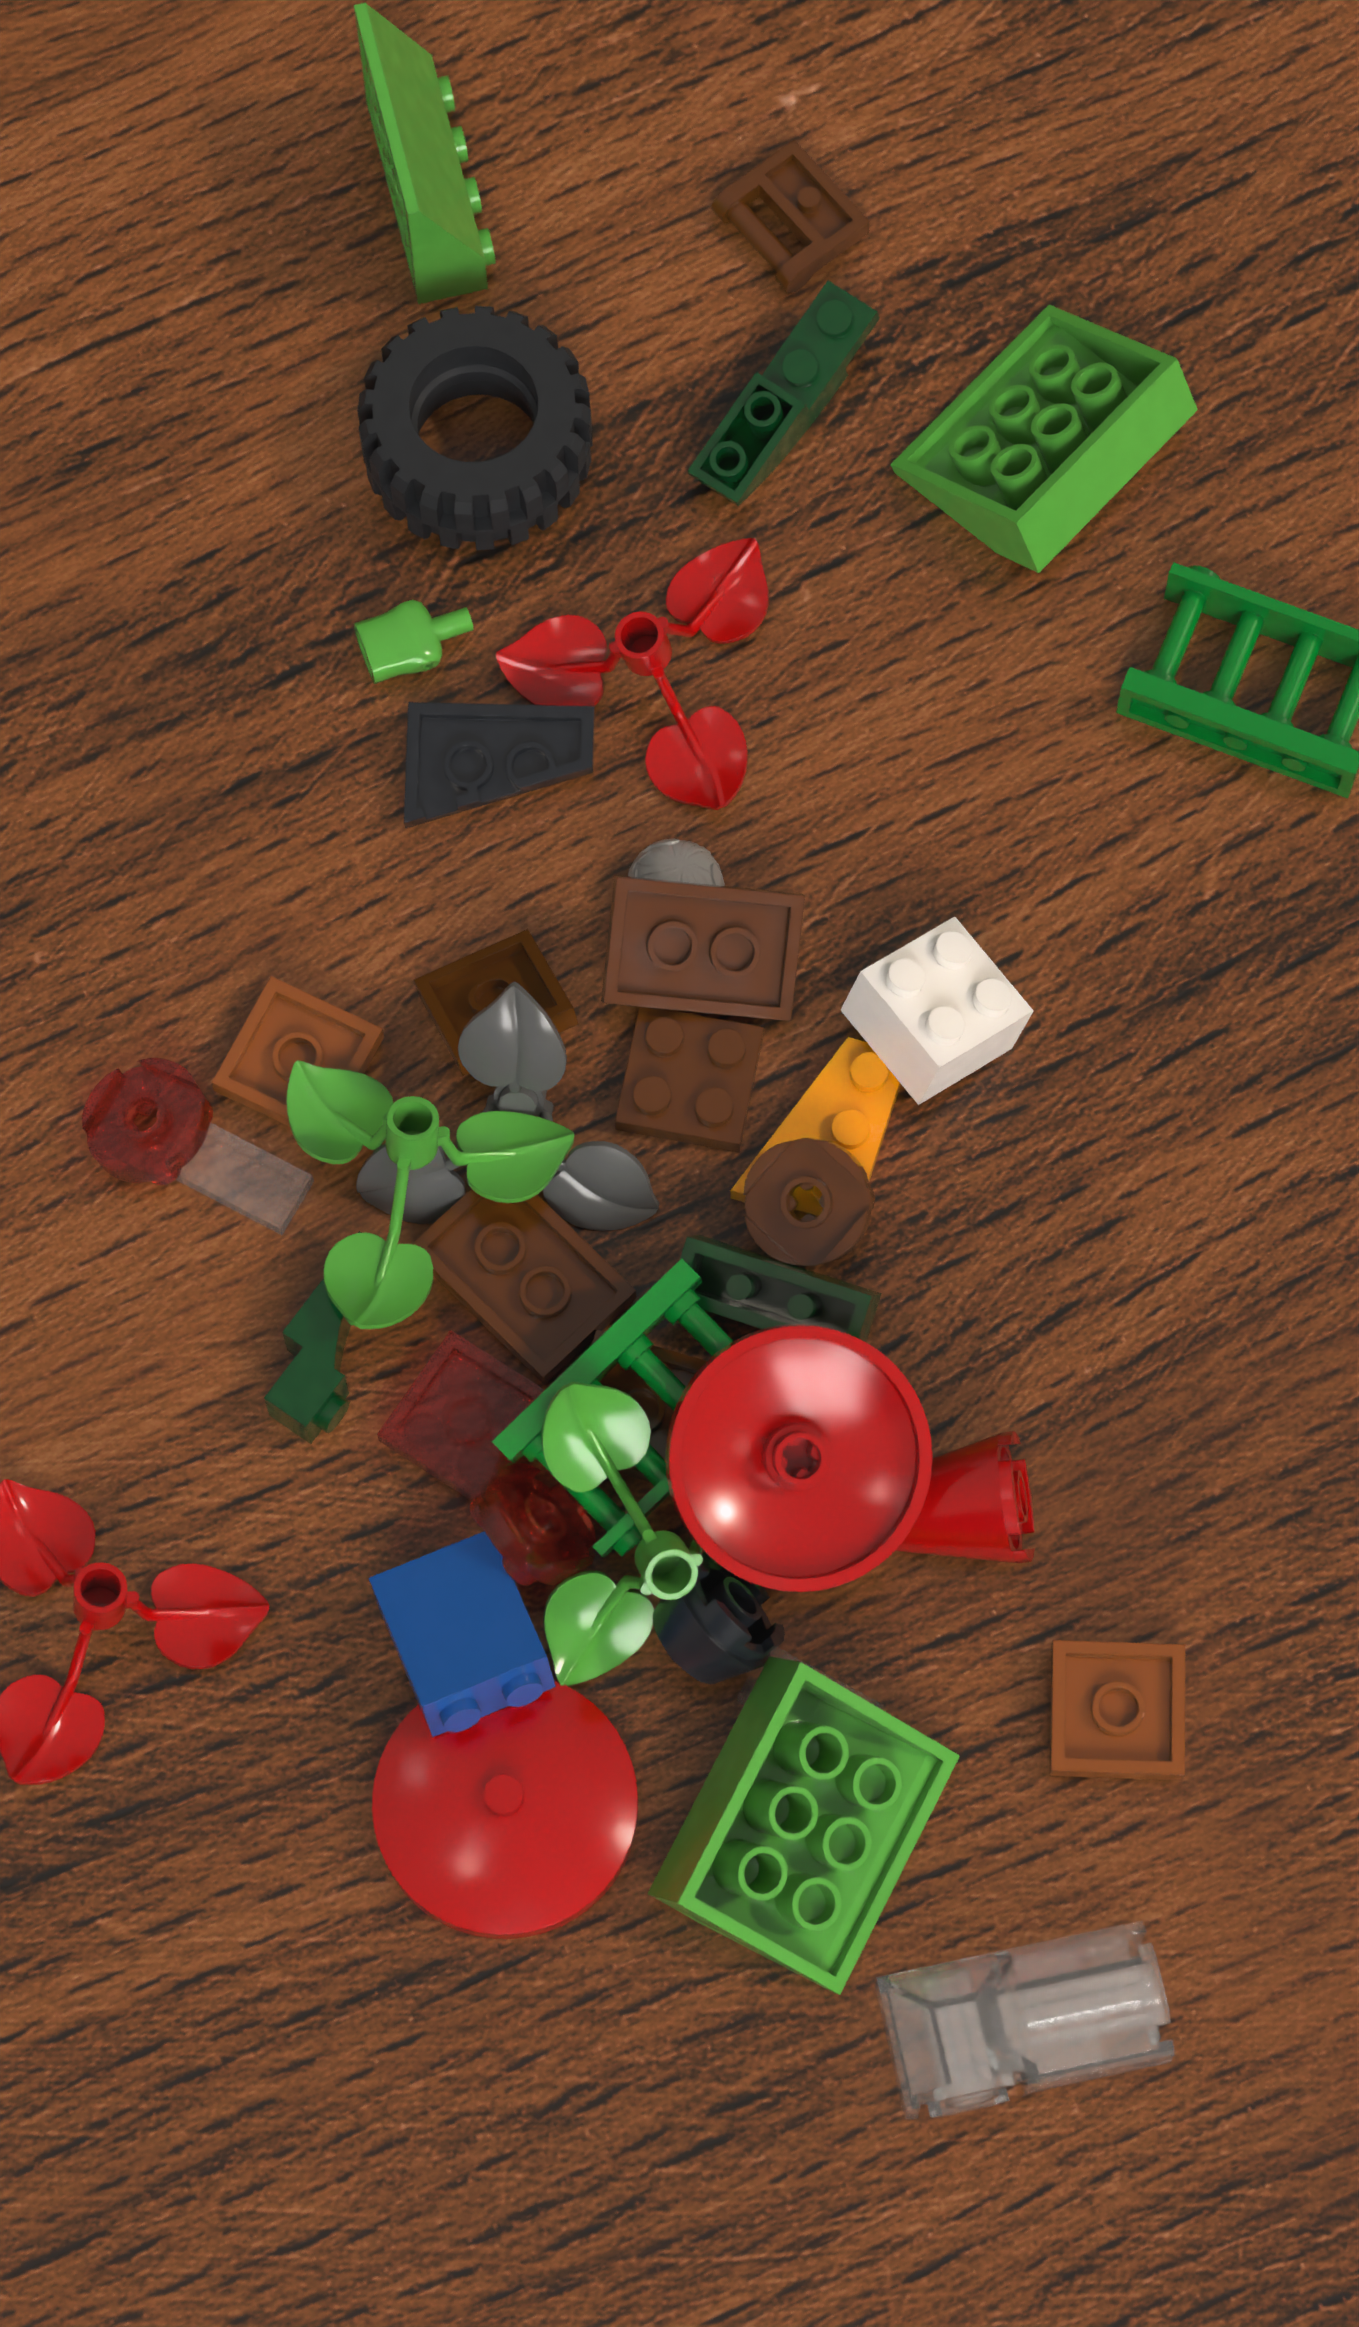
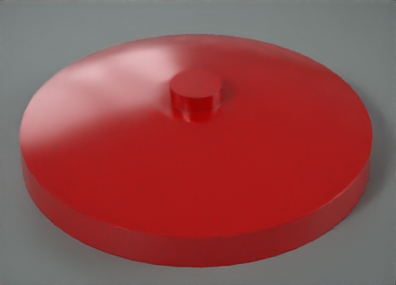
[665,1324,933,1592]
[372,1680,638,1939]

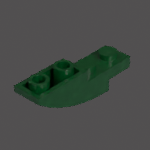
[687,280,880,506]

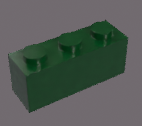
[680,1235,882,1342]

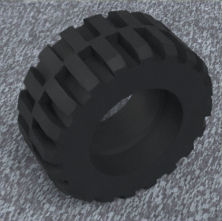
[358,306,593,550]

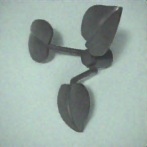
[356,982,660,1231]

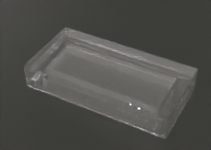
[170,1118,314,1235]

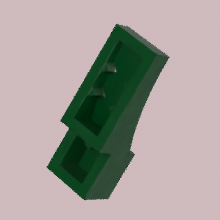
[264,1231,362,1444]

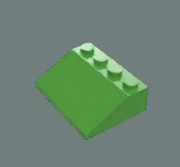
[354,3,496,304]
[890,305,1198,573]
[647,1656,960,1995]

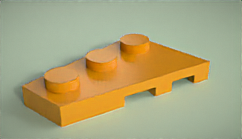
[730,1037,901,1219]

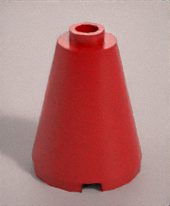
[895,1431,1035,1563]

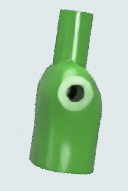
[354,600,474,684]

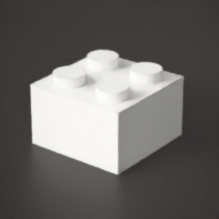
[841,917,1033,1105]

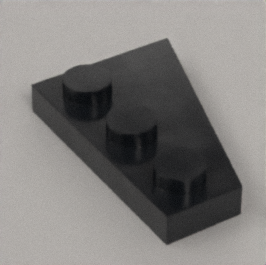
[404,702,595,829]

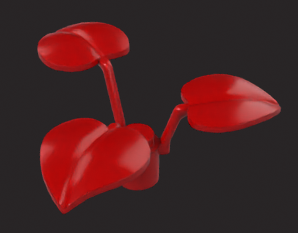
[496,538,769,810]
[0,1479,269,1785]

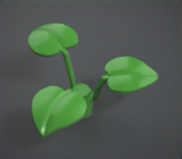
[287,1060,574,1329]
[542,1382,715,1686]

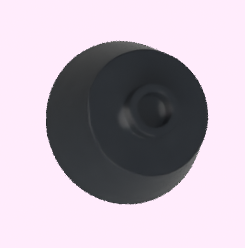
[652,1552,785,1684]

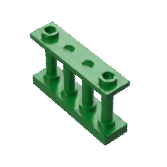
[1116,562,1359,799]
[492,1259,733,1558]

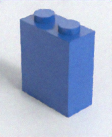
[369,1529,556,1737]

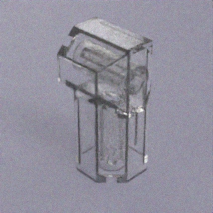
[875,1921,1175,2120]

